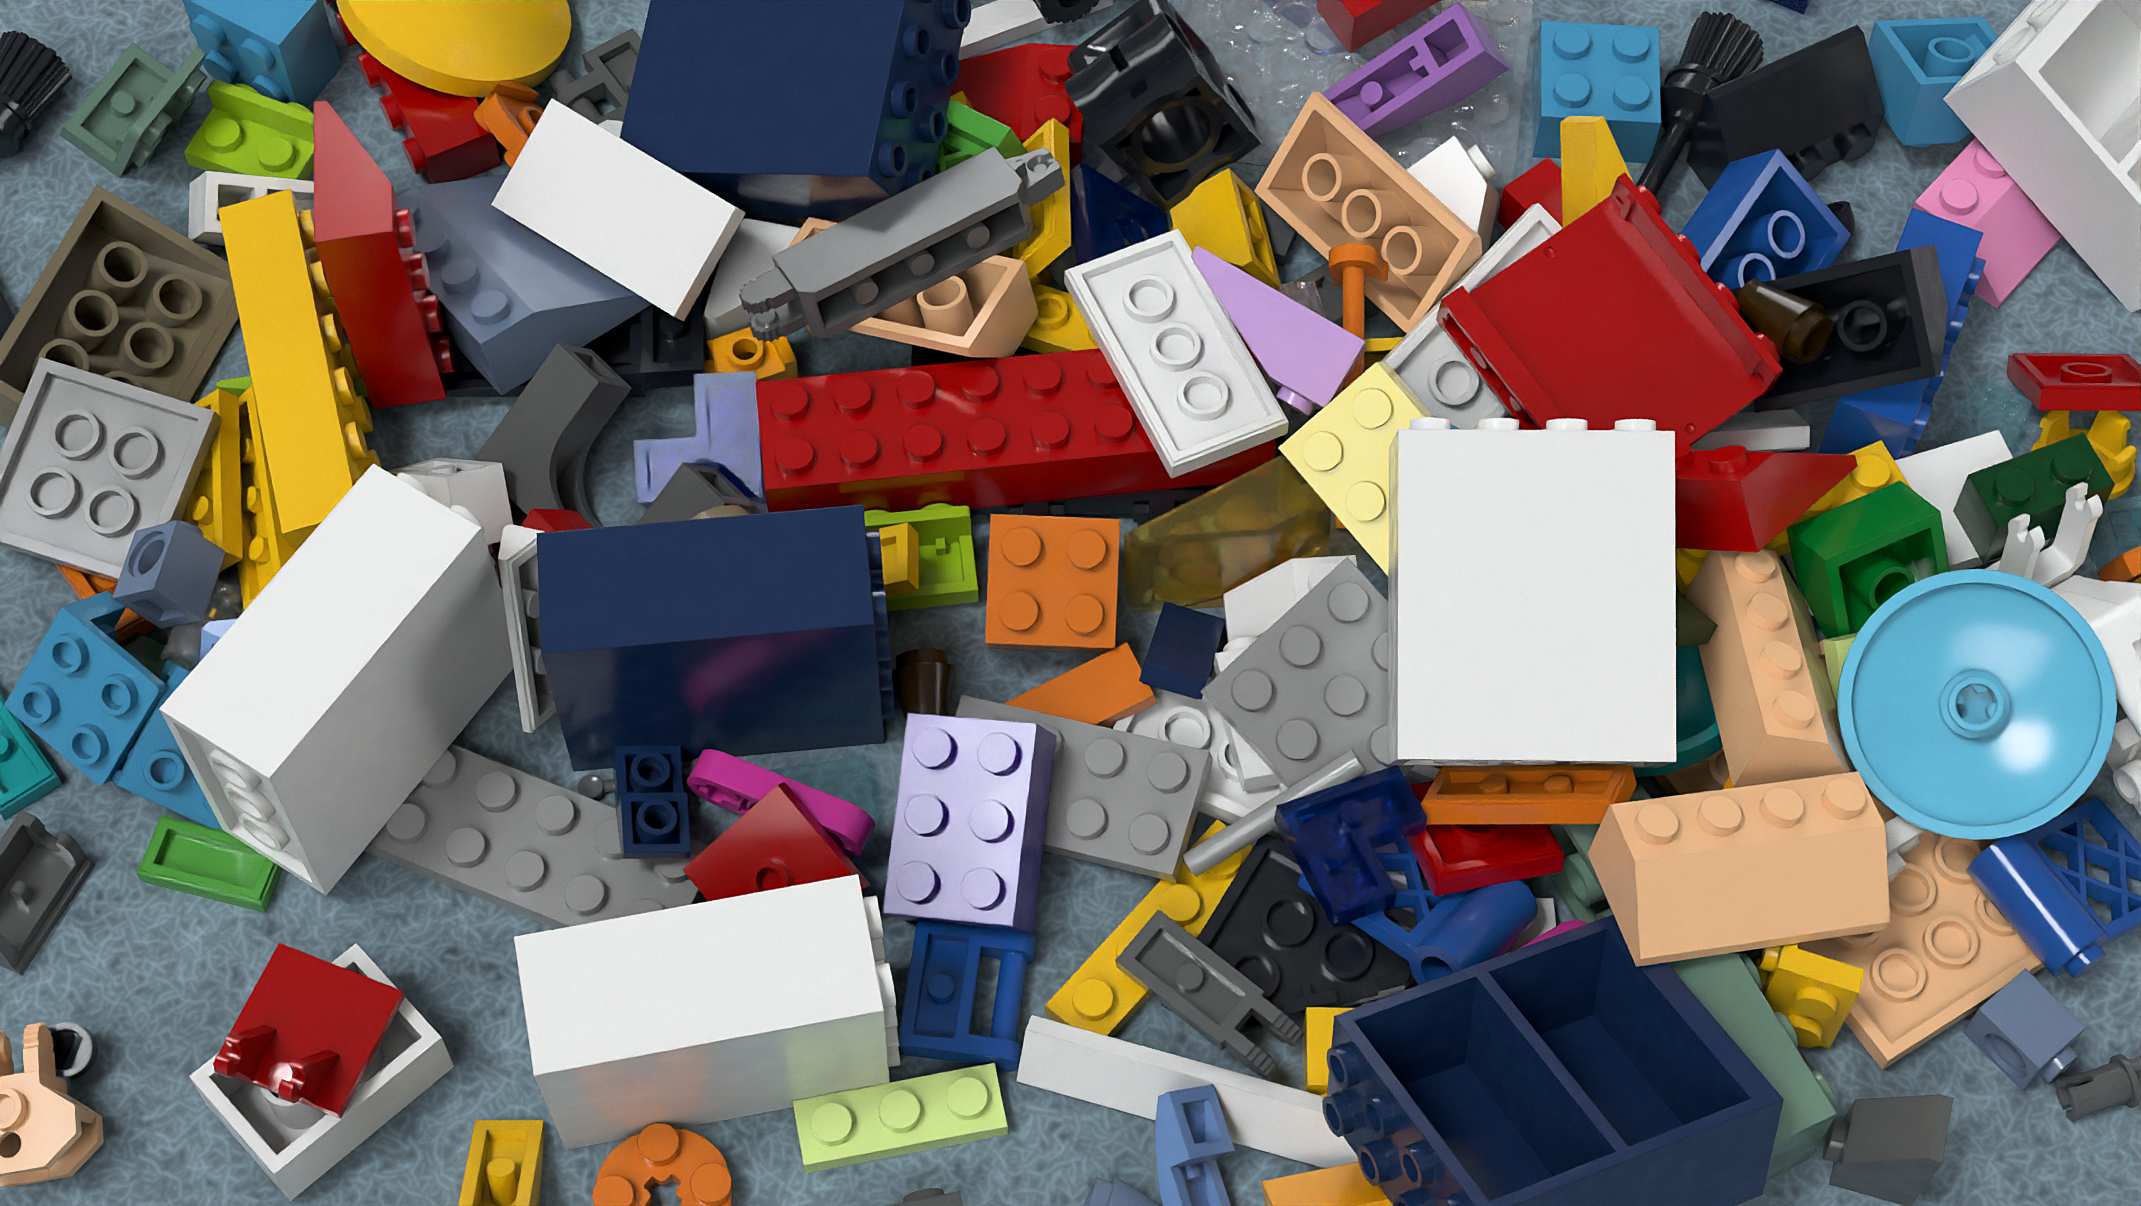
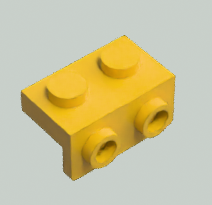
[1754,943,1865,1049]

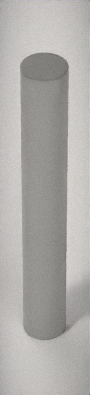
[1183,749,1366,877]

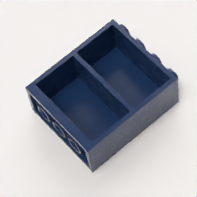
[619,0,971,220]
[536,505,895,772]
[1322,914,1784,1206]

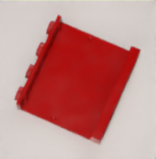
[1436,172,1783,446]

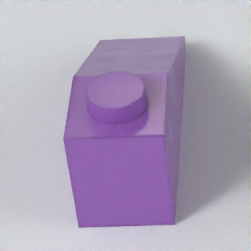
[1322,2,1509,139]

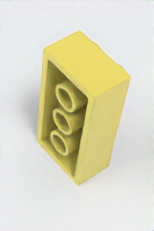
[1278,362,1434,576]

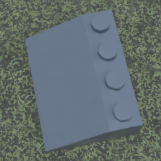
[396,174,652,396]

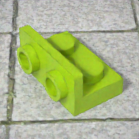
[184,79,314,180]

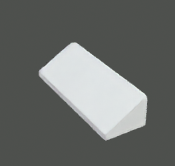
[498,524,557,733]

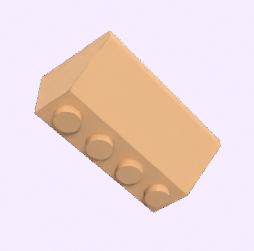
[1254,92,1482,334]
[773,217,1039,358]
[1685,549,1854,788]
[1587,771,1890,967]

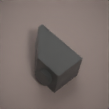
[1822,1094,1954,1206]

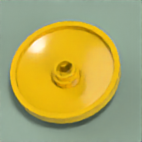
[336,0,571,98]

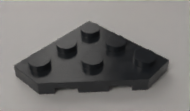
[1161,833,1417,1033]

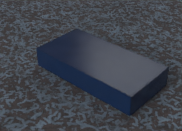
[1139,601,1225,700]

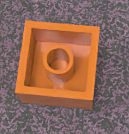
[985,514,1120,654]

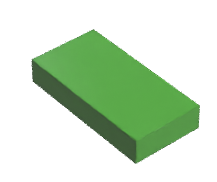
[137,815,283,913]

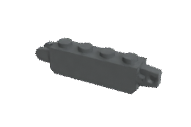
[739,147,1065,343]

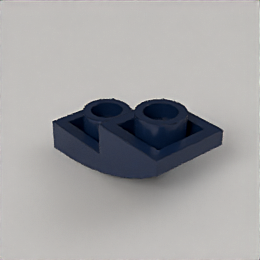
[612,745,691,859]

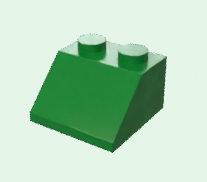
[1786,481,1950,639]

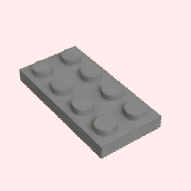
[955,695,1213,883]

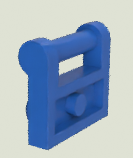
[898,920,1037,1072]

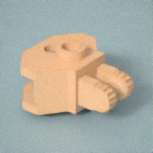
[0,1022,104,1188]

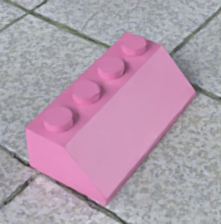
[1904,137,2063,309]

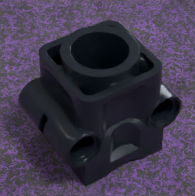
[1064,0,1262,214]

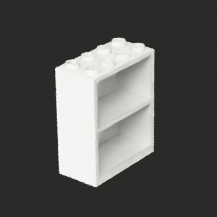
[1943,0,2141,312]
[1388,417,1676,768]
[159,463,514,895]
[514,874,901,1150]

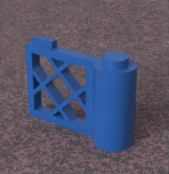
[1966,797,2141,979]
[1297,803,1538,985]

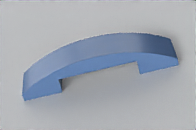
[1155,1084,1235,1206]

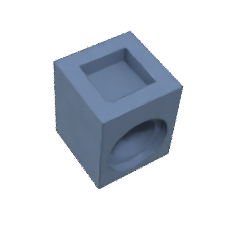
[112,520,226,629]
[1963,968,2086,1091]

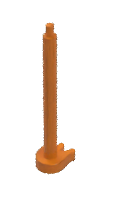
[1329,243,1388,390]

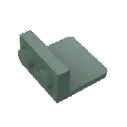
[60,42,207,178]

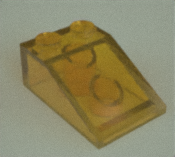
[1124,454,1331,613]

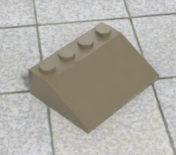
[0,184,239,429]

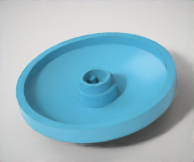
[1837,569,2117,840]

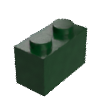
[1953,432,2115,563]

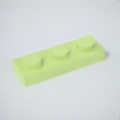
[792,1063,1008,1174]

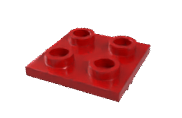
[213,943,405,1119]

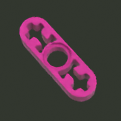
[687,749,875,857]

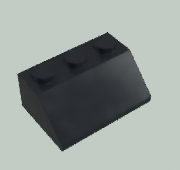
[1686,25,1885,192]
[1730,245,1948,413]

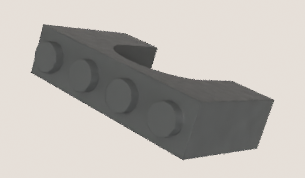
[473,343,757,528]

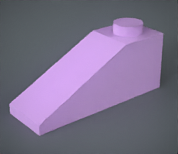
[1191,245,1366,416]

